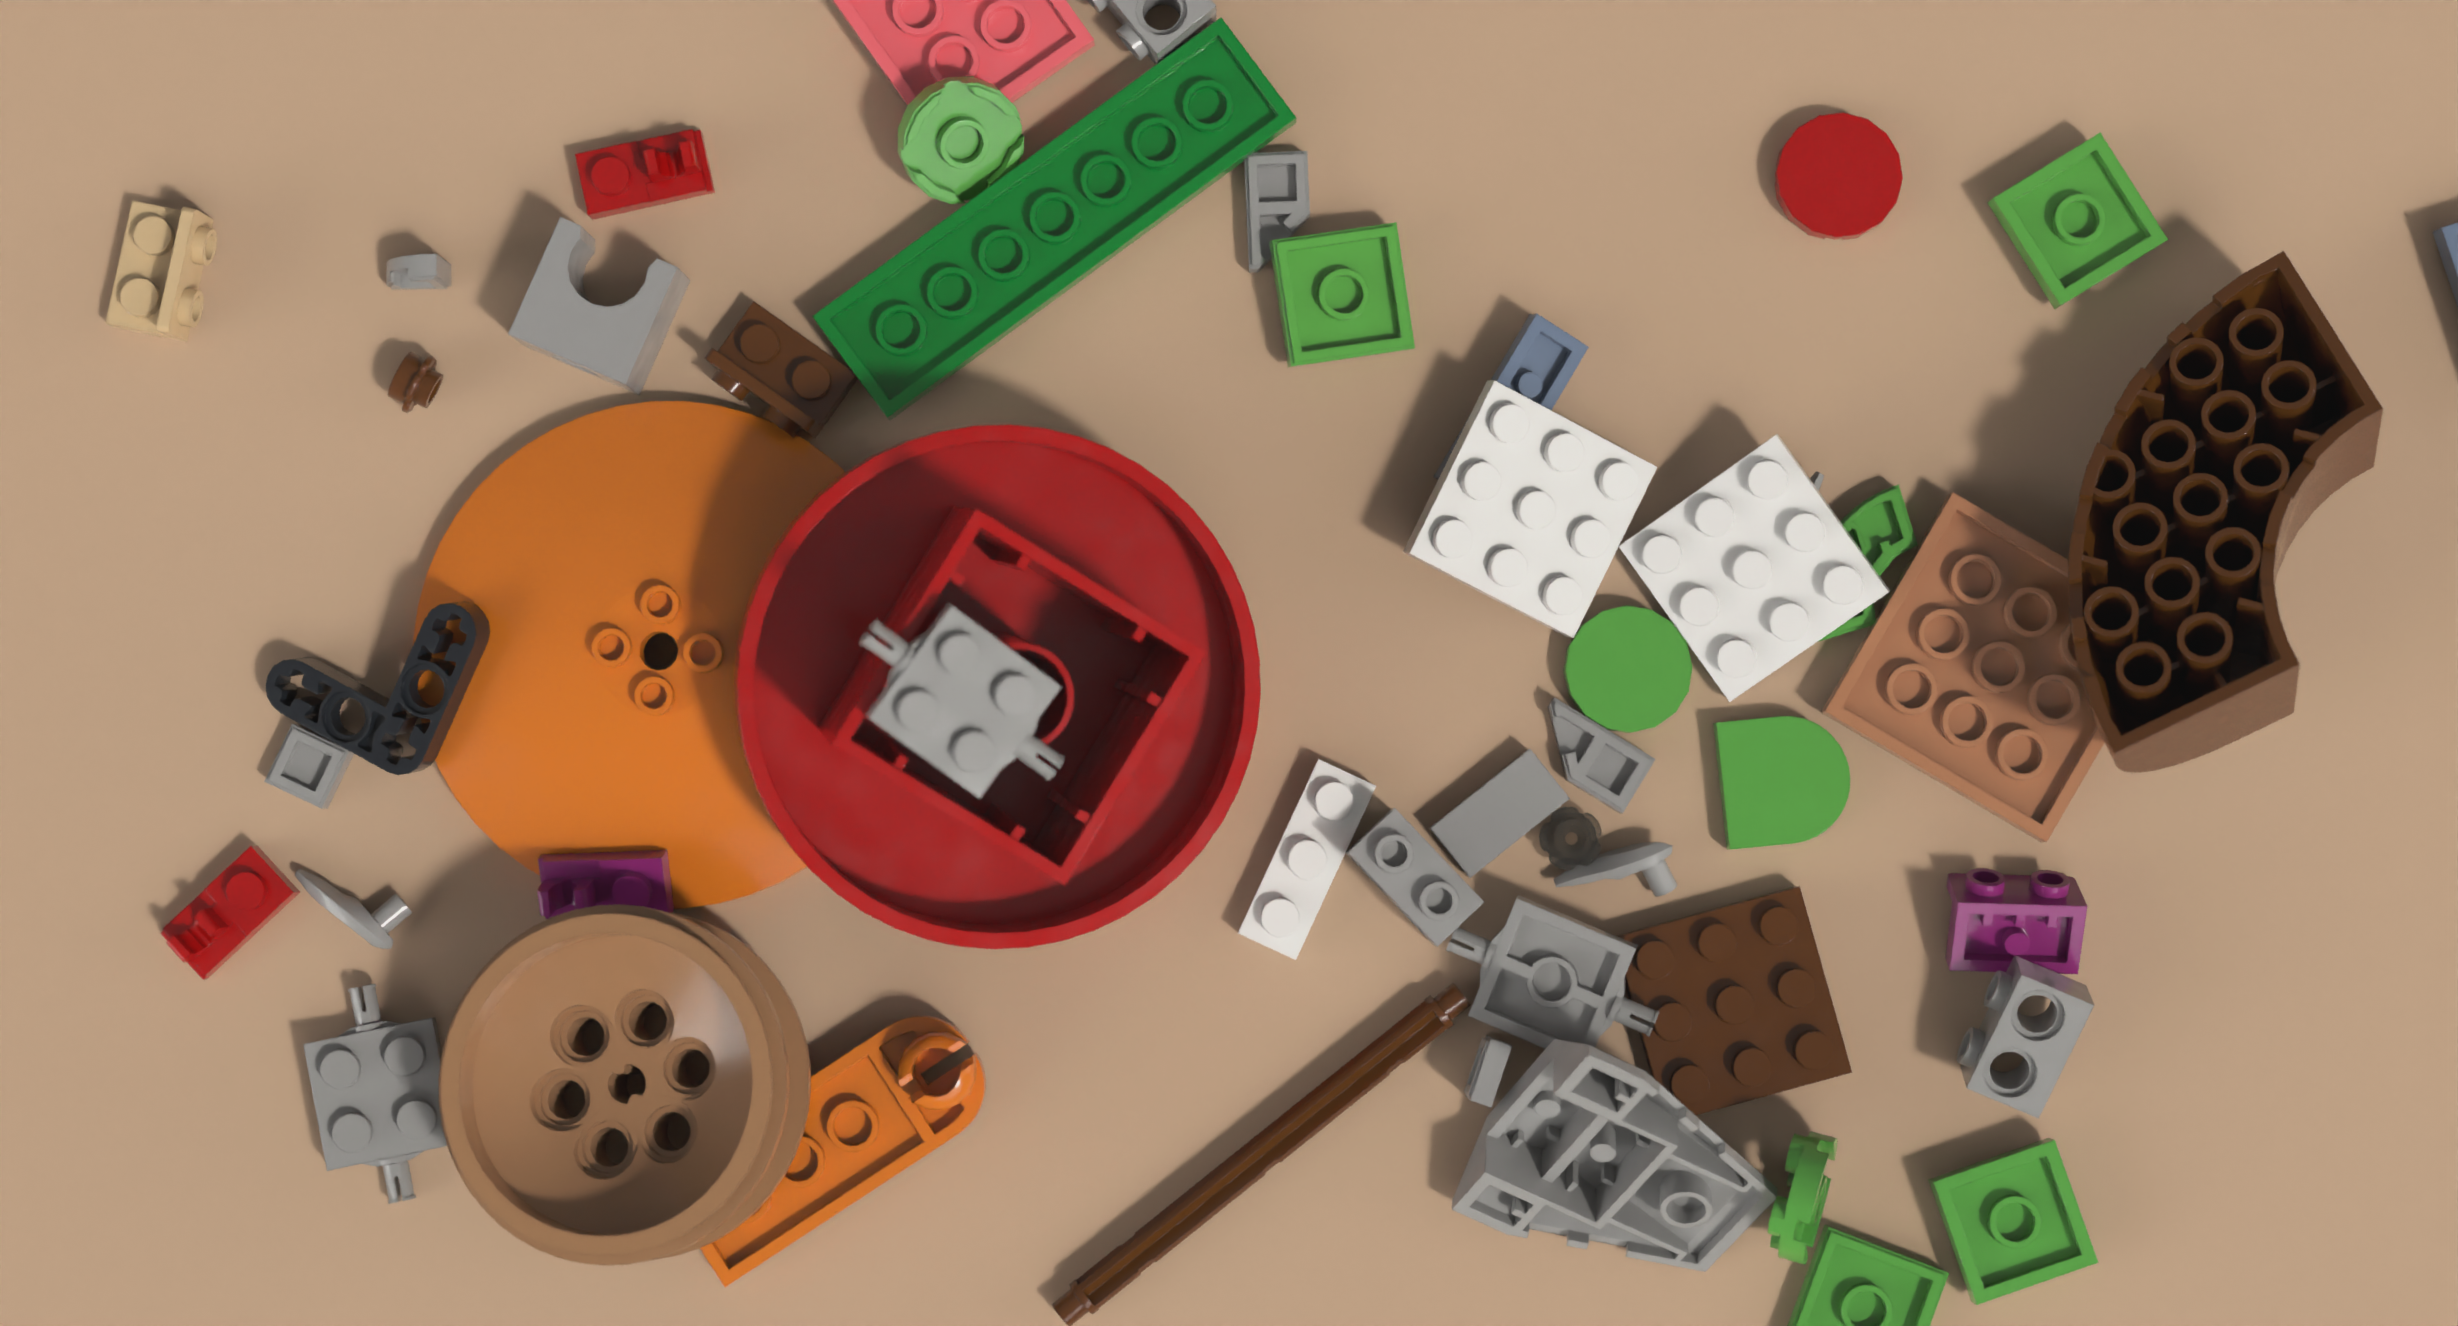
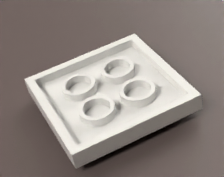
[1403,380,1657,638]
[1619,434,1890,702]

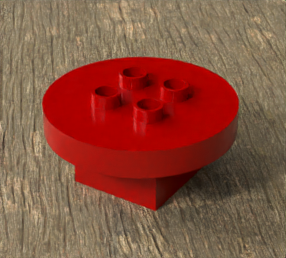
[734,424,1261,949]

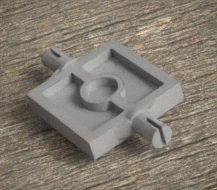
[859,603,1064,799]
[1446,895,1660,1049]
[303,984,447,1204]

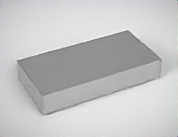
[1429,749,1570,878]

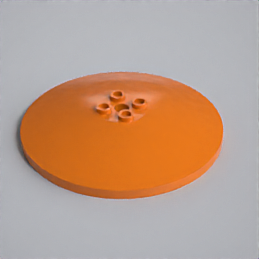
[413,401,845,909]

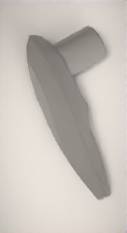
[1554,842,1677,897]
[295,869,412,949]

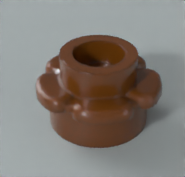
[388,352,443,413]

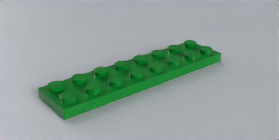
[812,18,1296,421]

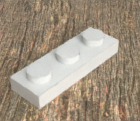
[1238,759,1376,960]

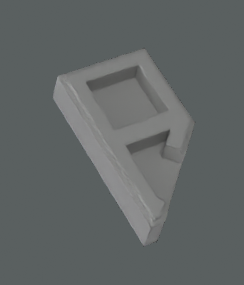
[1244,151,1310,273]
[1548,698,1655,814]

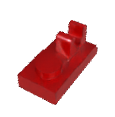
[575,129,715,220]
[160,846,300,980]

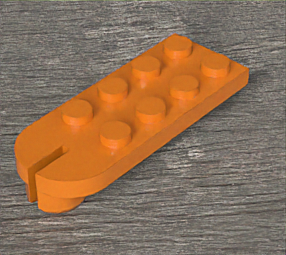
[700,1016,986,1287]

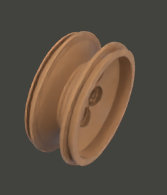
[438,905,811,1266]

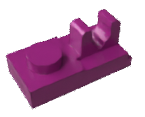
[537,850,674,919]

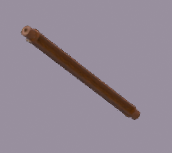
[1052,983,1471,1326]

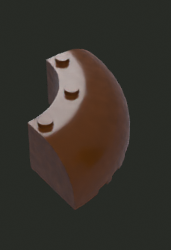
[2068,251,2383,773]

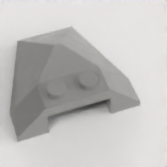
[1452,1039,1777,1272]

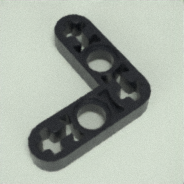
[266,601,490,775]

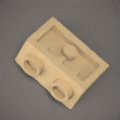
[105,200,217,342]

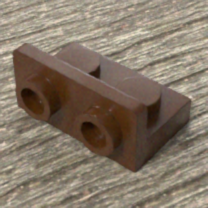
[705,301,858,438]

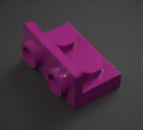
[1945,868,2087,974]

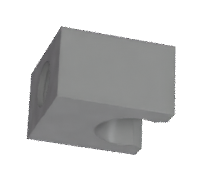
[508,217,690,395]

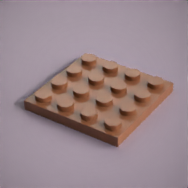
[1821,492,2105,842]

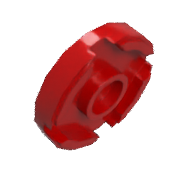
[1774,112,1903,240]

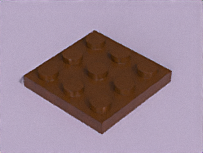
[1616,886,1852,1116]

